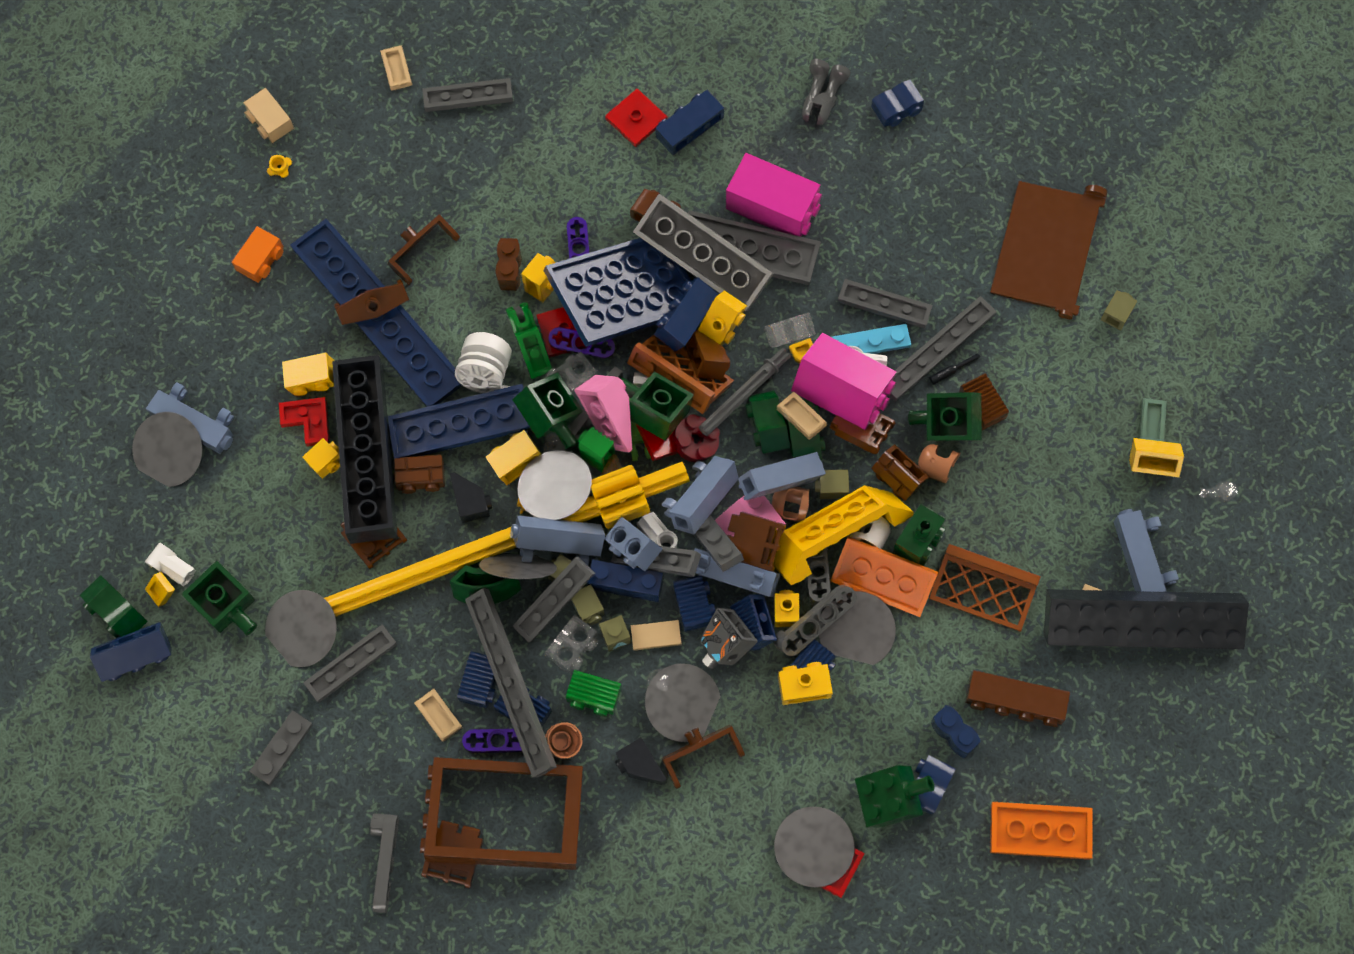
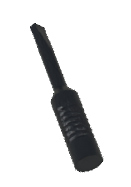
[929,354,980,385]

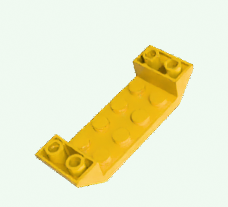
[773,485,914,586]

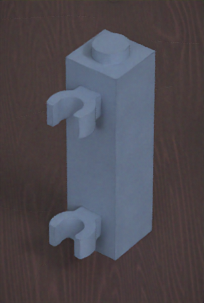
[146,382,234,454]
[738,452,826,500]
[662,456,739,534]
[1113,509,1179,592]
[510,515,605,566]
[694,548,780,597]

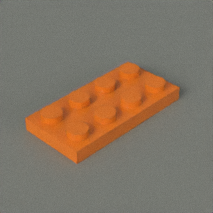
[831,536,938,617]
[990,802,1092,859]

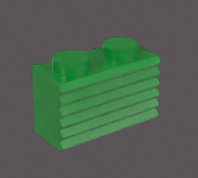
[578,427,616,474]
[566,670,622,717]

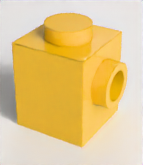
[302,438,340,479]
[774,590,799,627]

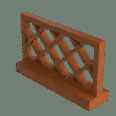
[627,335,734,414]
[929,544,1041,632]

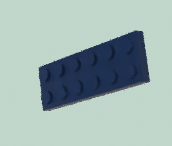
[387,384,531,459]

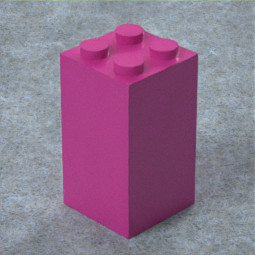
[726,153,822,237]
[791,333,896,430]

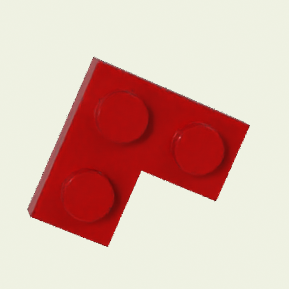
[279,397,330,447]

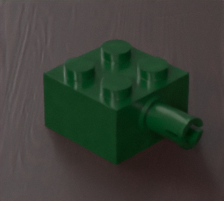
[621,371,694,441]
[512,373,583,450]
[908,392,982,441]
[892,504,946,566]
[181,561,257,636]
[855,765,935,828]

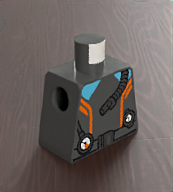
[701,608,758,669]

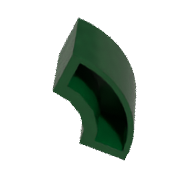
[745,391,790,454]
[785,399,825,460]
[450,565,521,604]
[80,575,148,639]

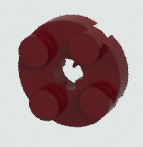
[672,414,720,463]

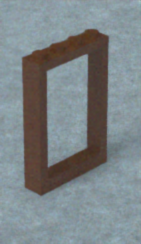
[420,757,583,870]

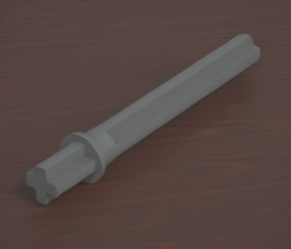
[699,348,791,436]

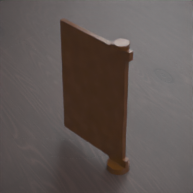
[990,181,1108,320]

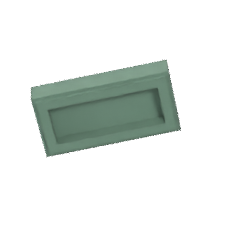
[1139,398,1167,442]

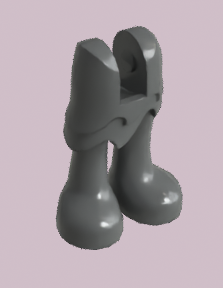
[802,59,851,126]

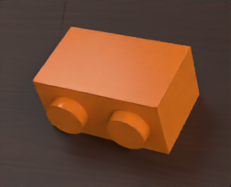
[232,226,283,283]

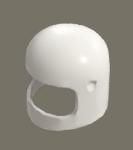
[850,516,891,549]

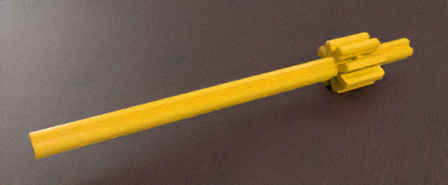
[324,462,690,617]

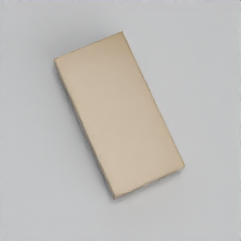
[381,45,412,91]
[777,392,827,440]
[631,620,681,651]
[414,689,463,742]

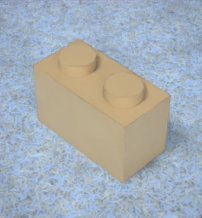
[244,88,294,143]

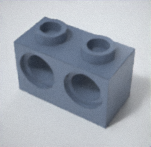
[604,517,662,571]

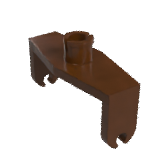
[387,214,460,285]
[334,279,409,325]
[661,725,745,789]

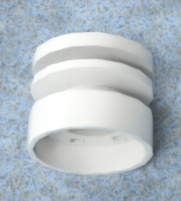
[455,332,512,393]

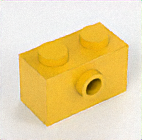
[521,253,556,303]
[698,290,747,346]
[282,353,335,396]
[486,430,542,486]
[1129,438,1184,477]
[778,662,833,705]

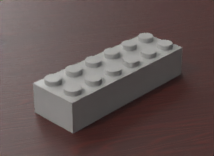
[633,194,774,311]

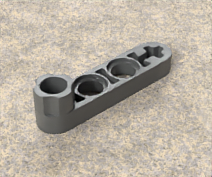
[806,547,831,611]
[774,585,857,656]
[370,813,399,913]

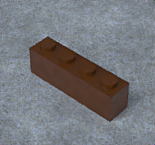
[965,670,1070,727]

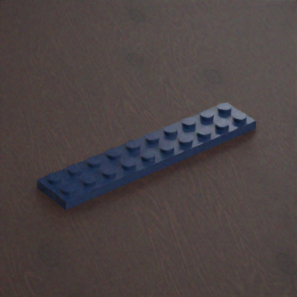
[290,219,463,407]

